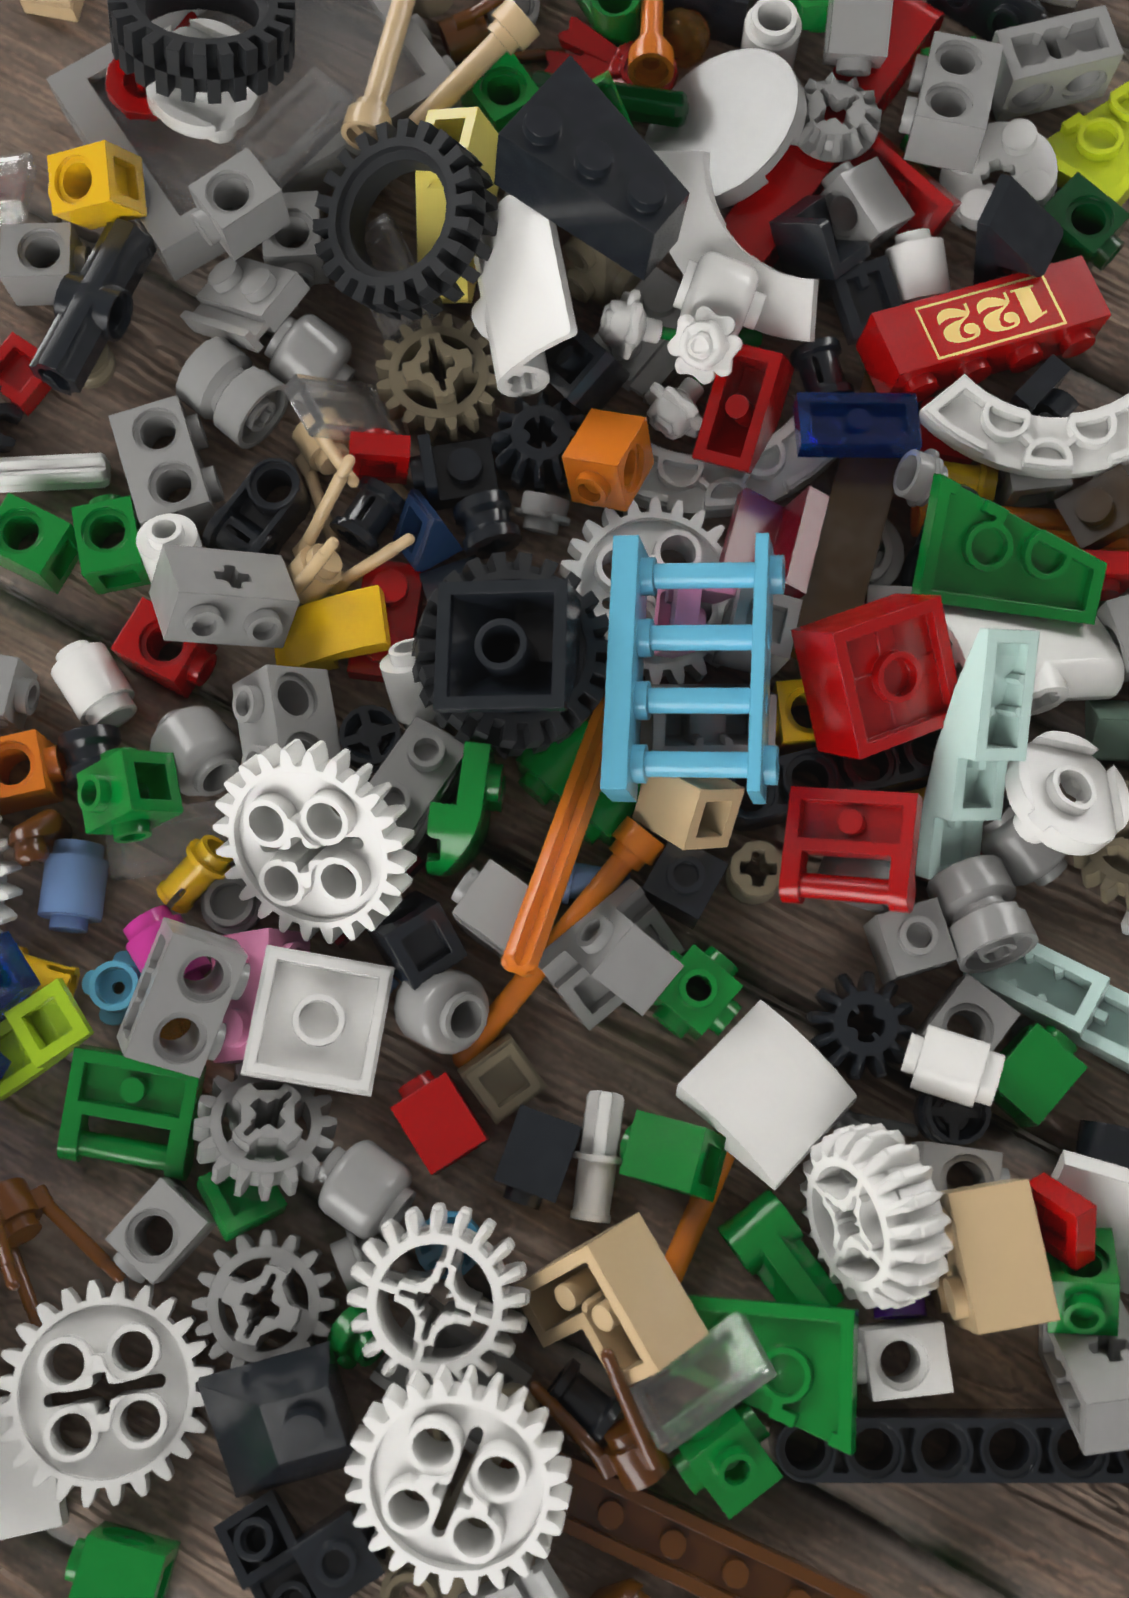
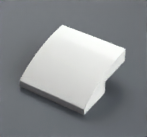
[676,999,857,1191]

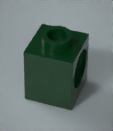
[1043,172,1129,271]

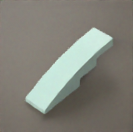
[915,628,1040,879]
[963,943,1129,1074]

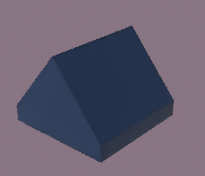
[393,489,464,572]

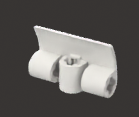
[472,194,578,397]
[943,604,1125,715]

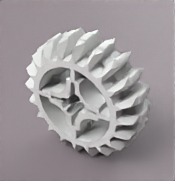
[800,1123,953,1310]
[347,1203,531,1386]

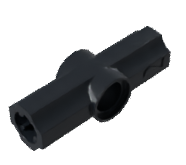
[29,218,157,396]

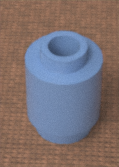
[37,839,109,934]

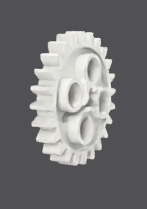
[558,496,731,684]
[213,739,417,944]
[0,1278,216,1508]
[344,1364,572,1595]

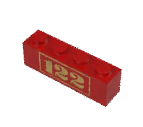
[856,255,1112,405]

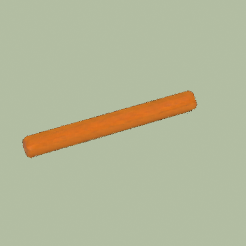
[501,697,605,977]

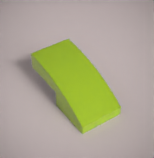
[0,978,94,1101]

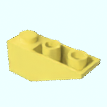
[415,107,499,303]

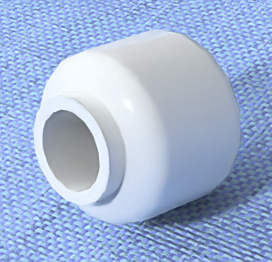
[673,251,767,336]

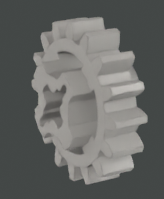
[193,1063,337,1201]
[192,1229,339,1369]

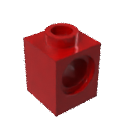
[110,597,218,699]
[390,1070,490,1175]

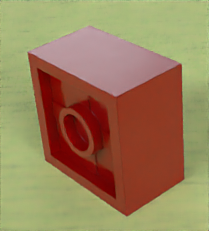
[791,593,958,760]

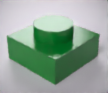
[196,1171,287,1242]

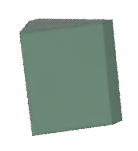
[1085,700,1129,762]

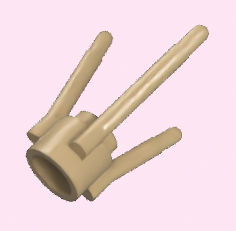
[292,411,409,552]
[287,454,415,605]

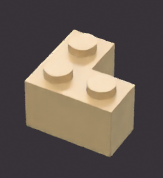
[931,1178,1060,1335]
[514,1212,709,1385]

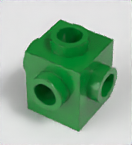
[76,747,184,843]
[652,944,743,1041]
[665,1391,783,1520]

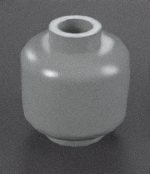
[264,314,356,404]
[149,706,242,797]
[980,795,1068,886]
[394,967,489,1054]
[317,1140,417,1240]

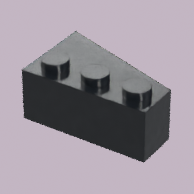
[494,55,690,281]

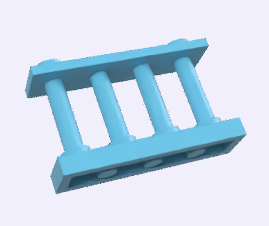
[600,533,785,804]

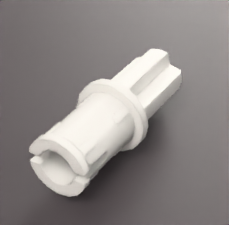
[570,1090,625,1223]

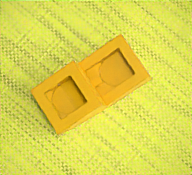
[274,585,391,670]

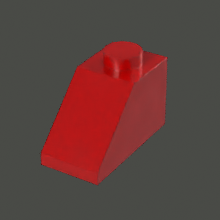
[692,344,795,474]

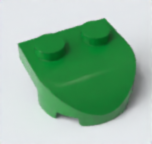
[426,741,506,877]

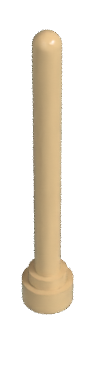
[325,0,540,217]
[341,0,416,150]

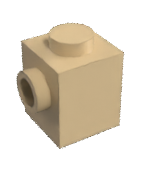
[632,777,745,850]

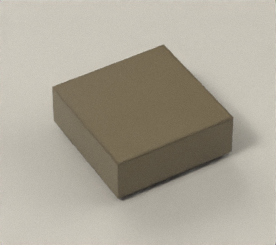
[457,1032,548,1125]

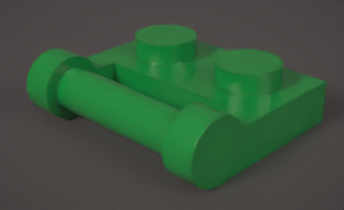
[57,1044,207,1181]

